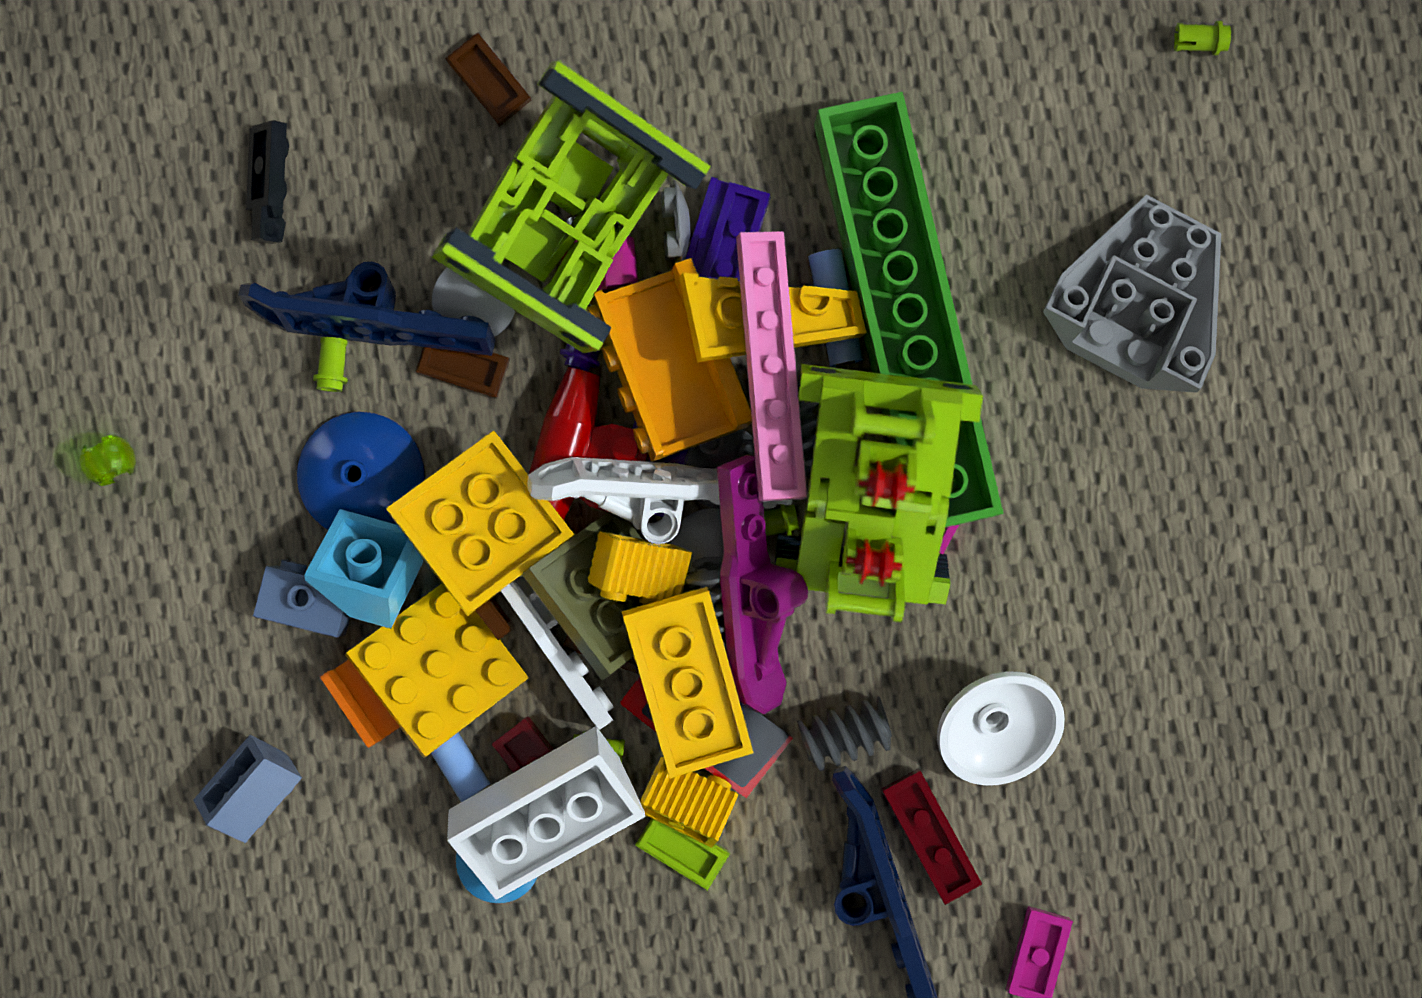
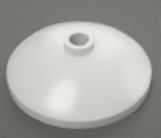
[937,672,1065,785]

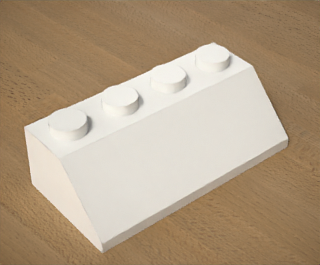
[447,726,645,900]

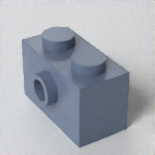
[253,560,350,638]
[193,735,302,843]

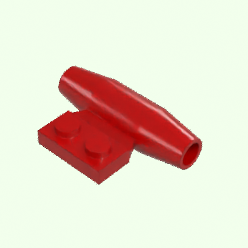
[528,367,649,520]

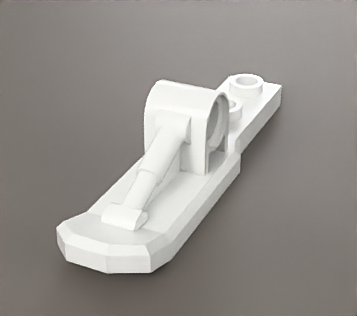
[527,457,792,544]
[501,575,614,730]

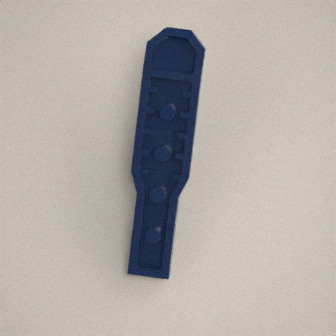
[238,261,495,356]
[832,766,938,998]

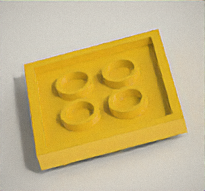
[386,430,574,616]
[345,583,529,758]

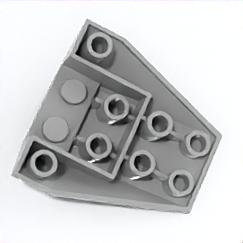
[1043,194,1221,393]

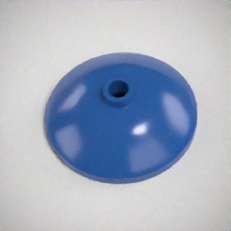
[297,412,425,530]

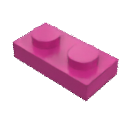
[1005,906,1073,998]

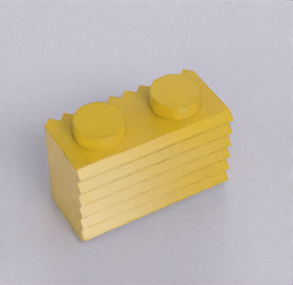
[588,531,692,605]
[639,757,739,848]

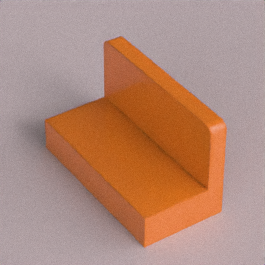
[320,659,400,748]

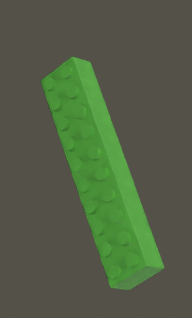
[814,91,1004,528]

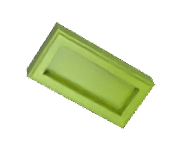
[635,818,730,891]

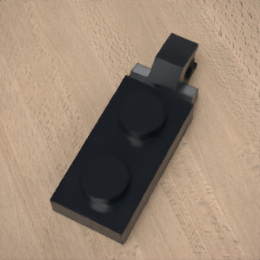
[246,120,289,244]

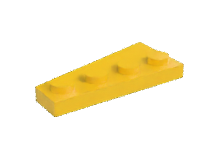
[679,272,866,362]

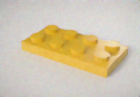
[622,587,753,778]

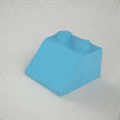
[304,509,423,629]

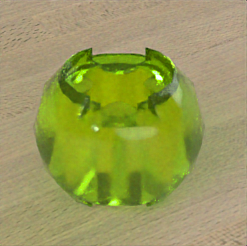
[79,434,136,486]

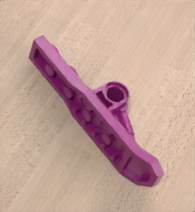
[717,455,808,714]

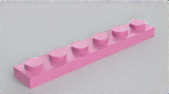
[736,232,807,502]

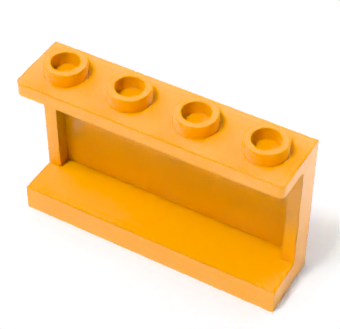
[587,258,752,462]

